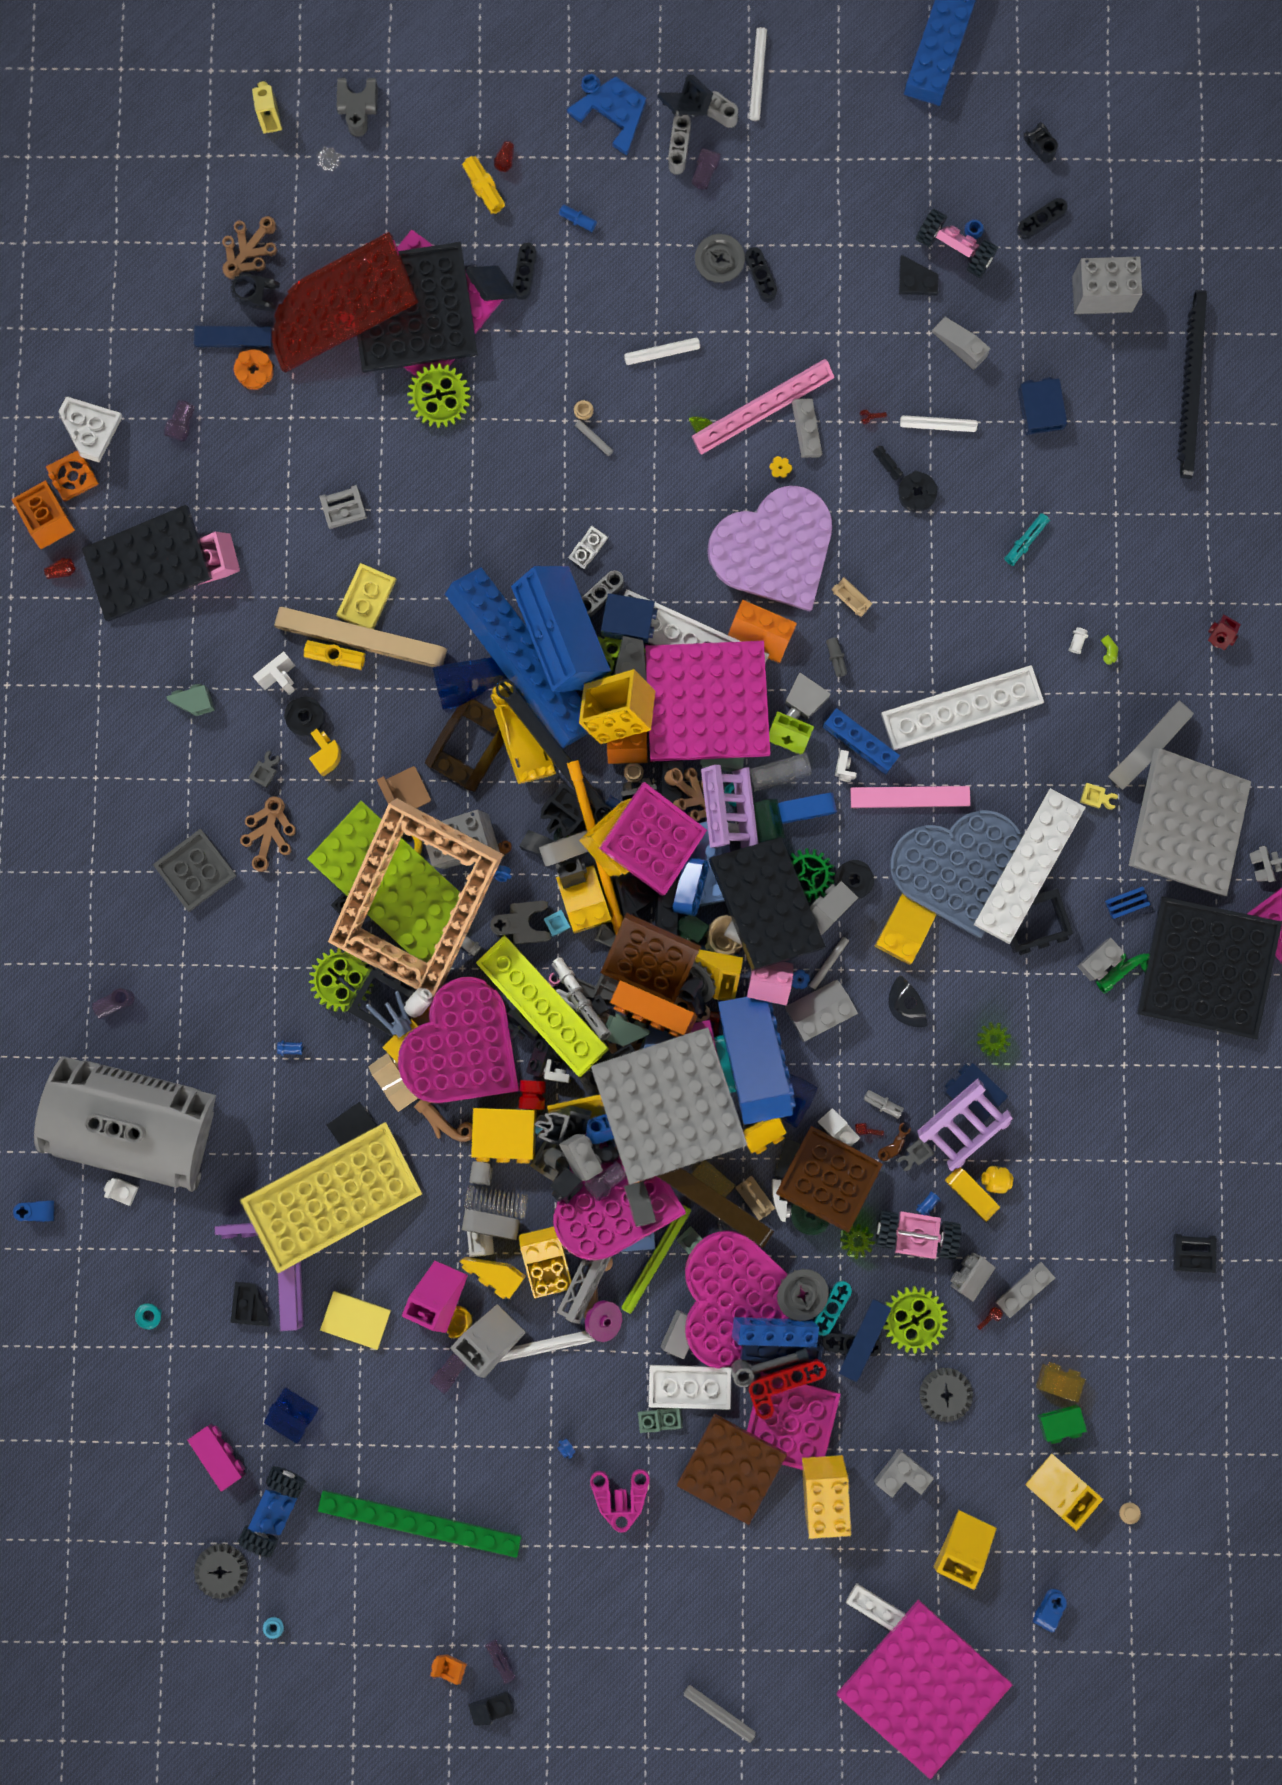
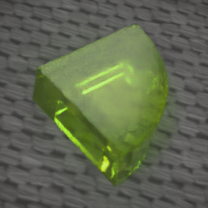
[688,416,713,433]

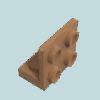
[377,766,431,809]

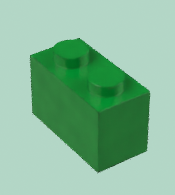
[1037,1405,1087,1444]

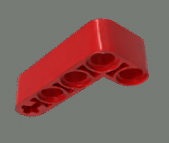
[748,1359,826,1419]

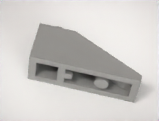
[932,317,990,370]

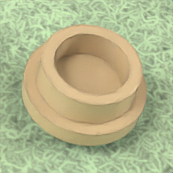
[574,400,593,420]
[624,763,644,783]
[1119,1503,1140,1524]

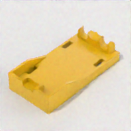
[494,704,556,784]

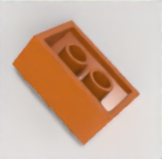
[728,600,797,663]

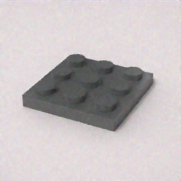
[153,829,237,912]

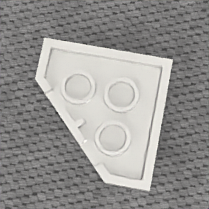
[59,396,122,462]

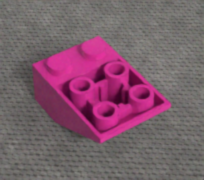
[402,1261,468,1333]

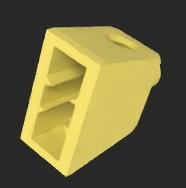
[252,82,282,134]

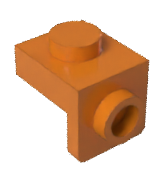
[430,1654,467,1685]

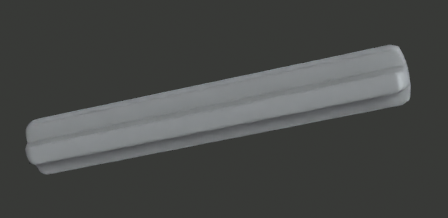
[684,1685,755,1742]

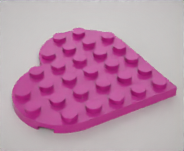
[398,977,519,1103]
[553,1141,686,1260]
[685,1231,807,1369]

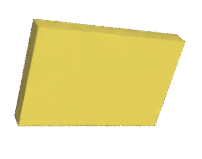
[336,563,396,629]
[320,1291,391,1350]

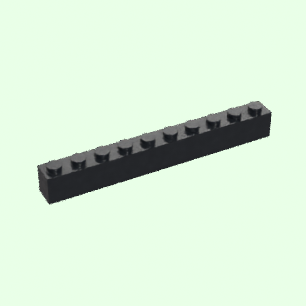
[655,760,683,935]

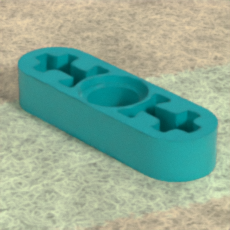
[714,1035,736,1093]
[814,1281,852,1336]

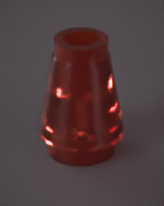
[494,141,514,172]
[44,558,75,579]

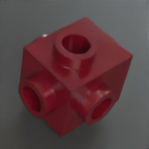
[1208,614,1241,650]

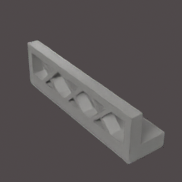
[557,1256,612,1324]

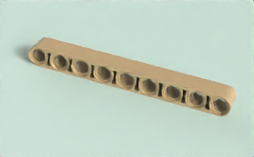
[274,607,447,669]

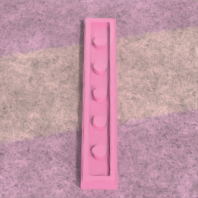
[850,786,970,808]

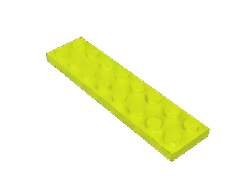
[476,935,609,1077]

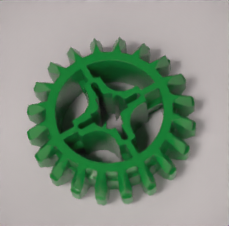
[790,848,835,902]

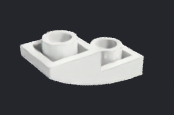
[568,526,608,569]
[772,1179,791,1222]

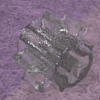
[316,146,341,172]

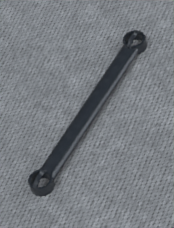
[496,680,613,822]

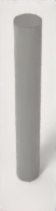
[809,937,849,990]

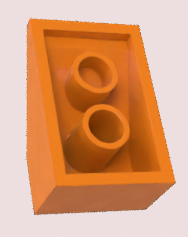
[11,480,75,549]

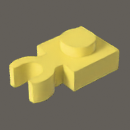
[1080,783,1118,809]

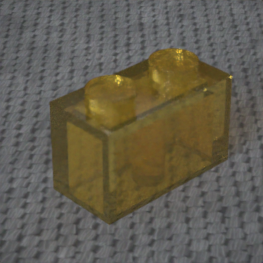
[691,1160,735,1197]
[1036,1362,1085,1402]

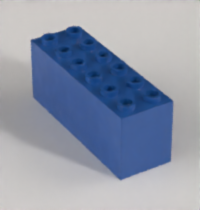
[511,566,611,692]
[718,997,795,1125]

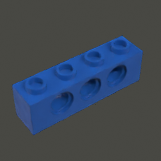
[823,708,900,775]
[732,1317,819,1347]

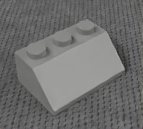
[785,979,858,1042]

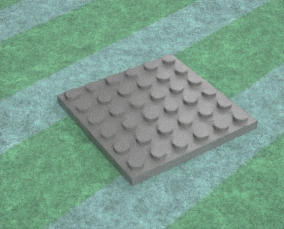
[1129,748,1251,896]
[591,1027,747,1185]

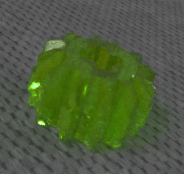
[977,1022,1011,1056]
[840,1224,875,1259]

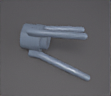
[366,991,412,1038]

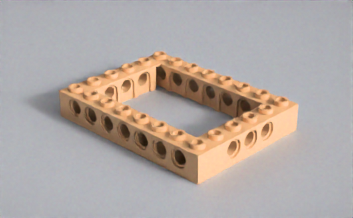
[328,799,503,998]

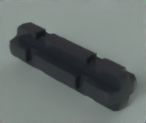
[873,445,903,480]

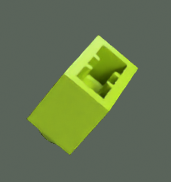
[769,712,814,755]

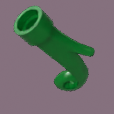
[1096,953,1149,994]

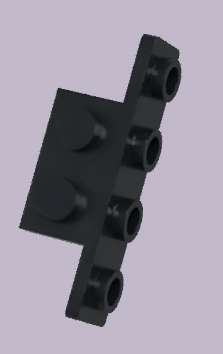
[526,1033,563,1077]

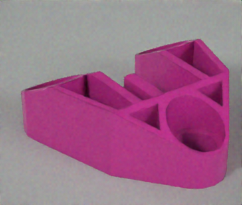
[590,1469,650,1532]

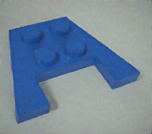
[567,76,646,156]

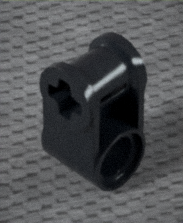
[1024,122,1058,163]

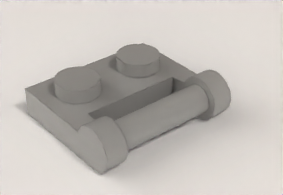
[319,485,367,529]

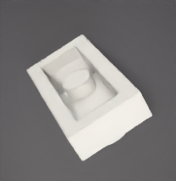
[818,1108,860,1147]

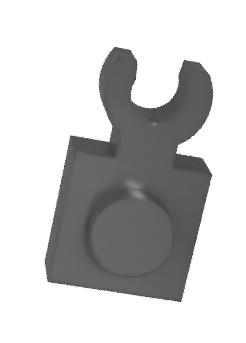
[249,750,281,788]
[897,1139,935,1171]

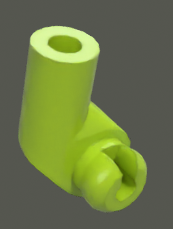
[1100,635,1118,665]

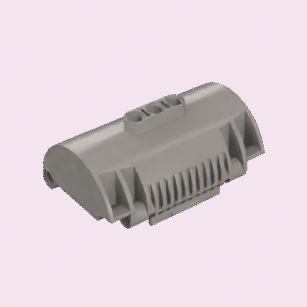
[34,1056,216,1192]

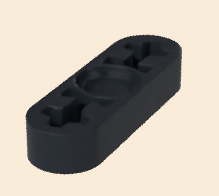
[1017,198,1068,239]
[513,243,537,300]
[745,247,777,302]
[822,1332,882,1357]

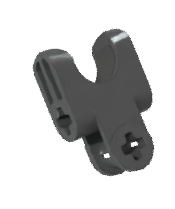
[337,78,378,137]
[490,901,552,945]

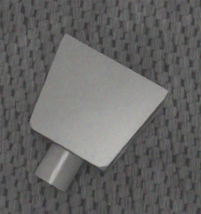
[785,673,831,720]

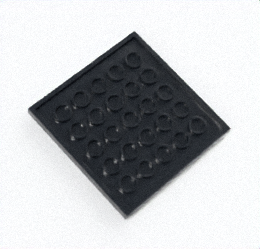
[346,242,478,373]
[1136,896,1282,1040]

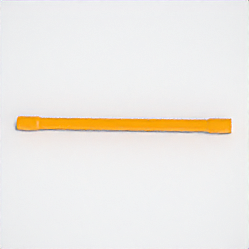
[567,760,623,935]

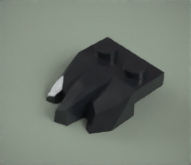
[541,782,584,838]
[534,1106,592,1145]

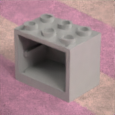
[1072,257,1142,314]
[426,810,500,869]

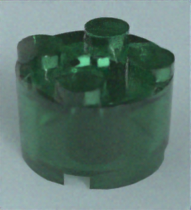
[790,1203,830,1235]

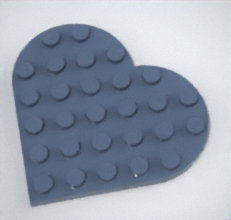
[890,810,1022,939]

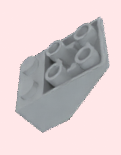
[950,1252,996,1302]
[450,1304,526,1378]

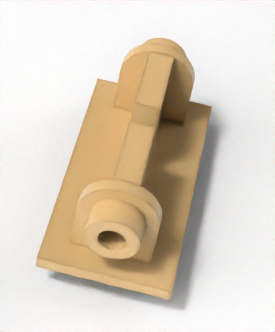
[832,577,872,617]
[735,1176,775,1220]

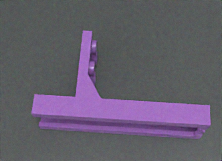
[215,1223,304,1331]

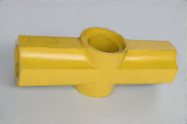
[462,156,505,214]
[304,640,365,670]

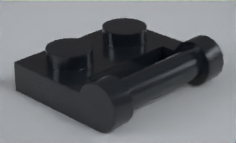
[1173,1234,1217,1273]

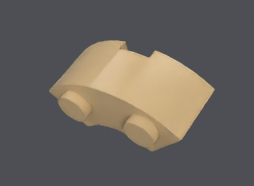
[368,1053,418,1112]

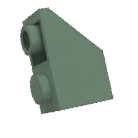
[166,684,215,716]
[606,1013,650,1046]

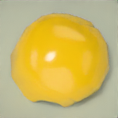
[447,1306,473,1338]

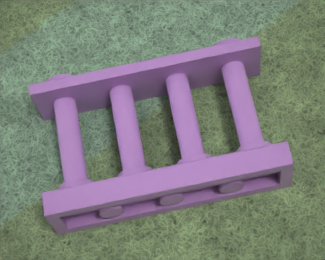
[701,765,758,848]
[917,1079,1013,1171]

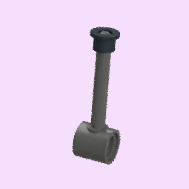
[731,1347,810,1387]

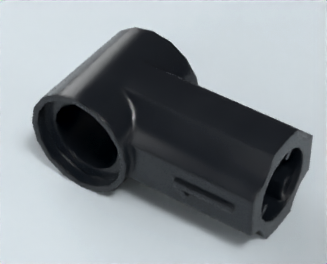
[679,975,707,1015]

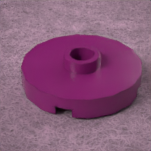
[585,1300,622,1342]

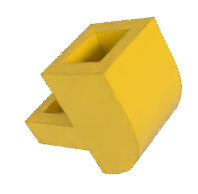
[309,729,341,777]

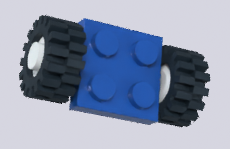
[238,1466,306,1558]

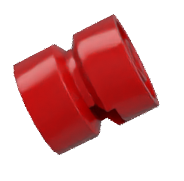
[519,1080,546,1110]

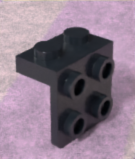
[657,75,714,117]

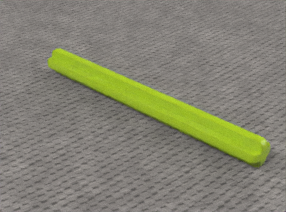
[621,1205,691,1314]

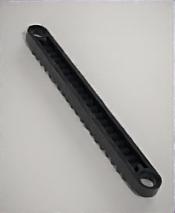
[1177,290,1207,479]

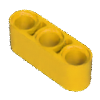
[945,1167,1000,1222]

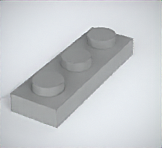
[792,399,822,458]
[996,1262,1055,1318]

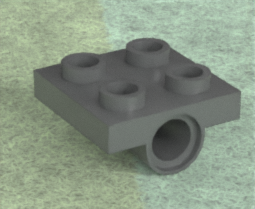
[530,1140,569,1182]

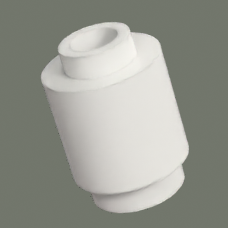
[404,988,433,1018]

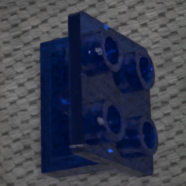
[264,1388,319,1443]

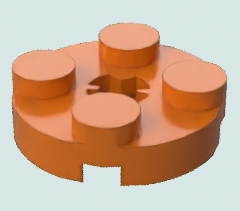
[234,350,274,390]

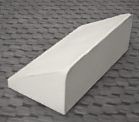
[467,1231,494,1257]

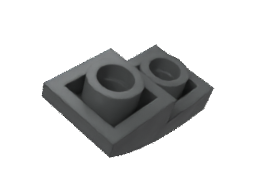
[624,1181,656,1227]

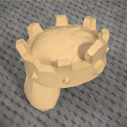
[705,915,742,956]

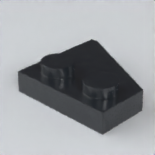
[899,255,939,296]
[230,1281,271,1327]

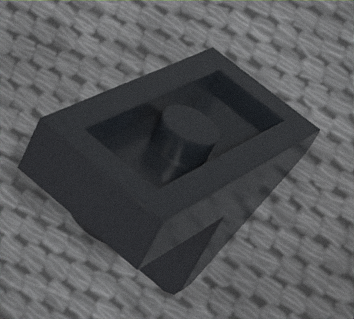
[468,1691,514,1725]

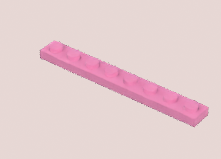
[691,359,834,455]

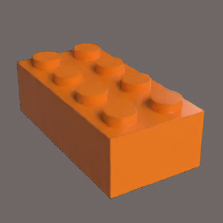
[610,980,698,1038]

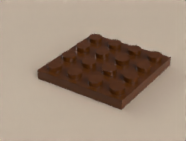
[600,913,701,1004]
[775,1126,883,1233]
[676,1414,787,1525]

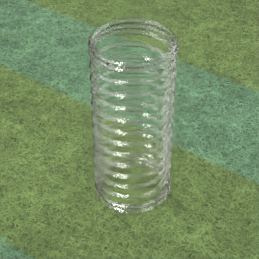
[464,1185,529,1220]

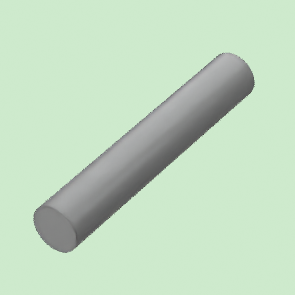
[575,420,613,456]

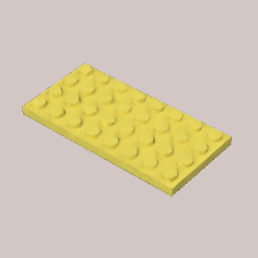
[240,1122,422,1273]

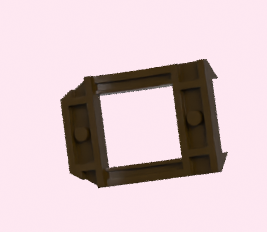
[424,699,504,792]

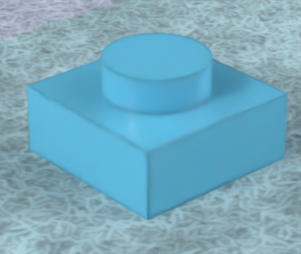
[544,910,571,937]

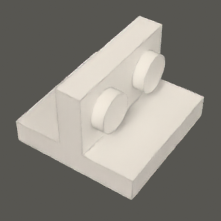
[253,651,295,695]

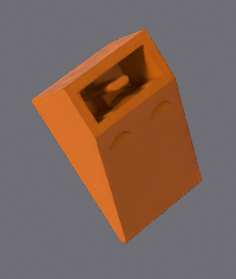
[607,731,647,764]

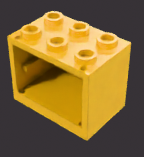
[579,669,655,744]
[579,798,632,876]
[471,1108,537,1163]
[802,1455,851,1539]

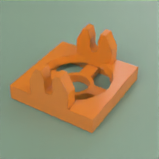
[46,450,99,502]

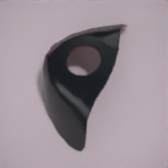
[888,976,928,1028]

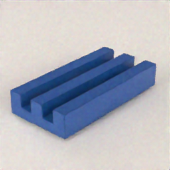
[1105,887,1150,919]

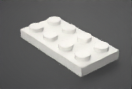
[649,1365,731,1409]

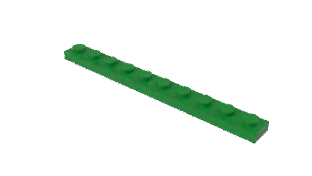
[318,1490,522,1558]

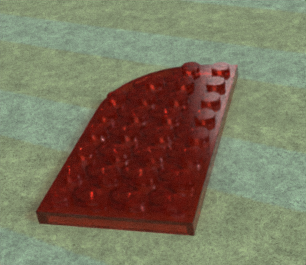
[272,232,418,373]

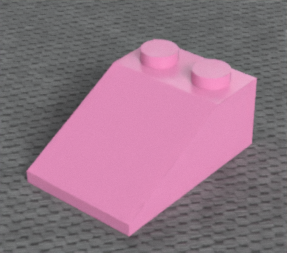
[199,532,240,585]
[747,962,793,1005]

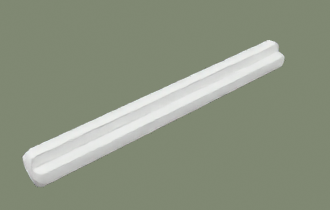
[749,27,767,121]
[500,1331,595,1362]

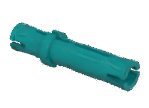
[1004,513,1050,566]

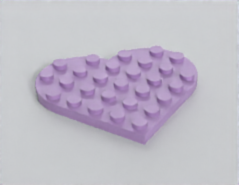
[708,486,832,612]

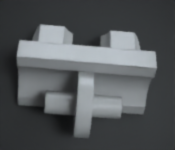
[1250,846,1282,882]

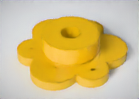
[769,456,792,478]

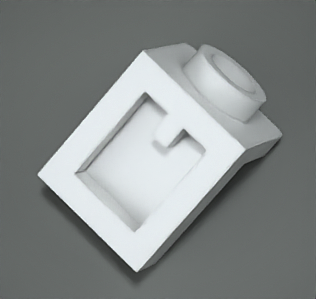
[835,750,857,782]
[542,1059,570,1083]
[104,1178,139,1206]

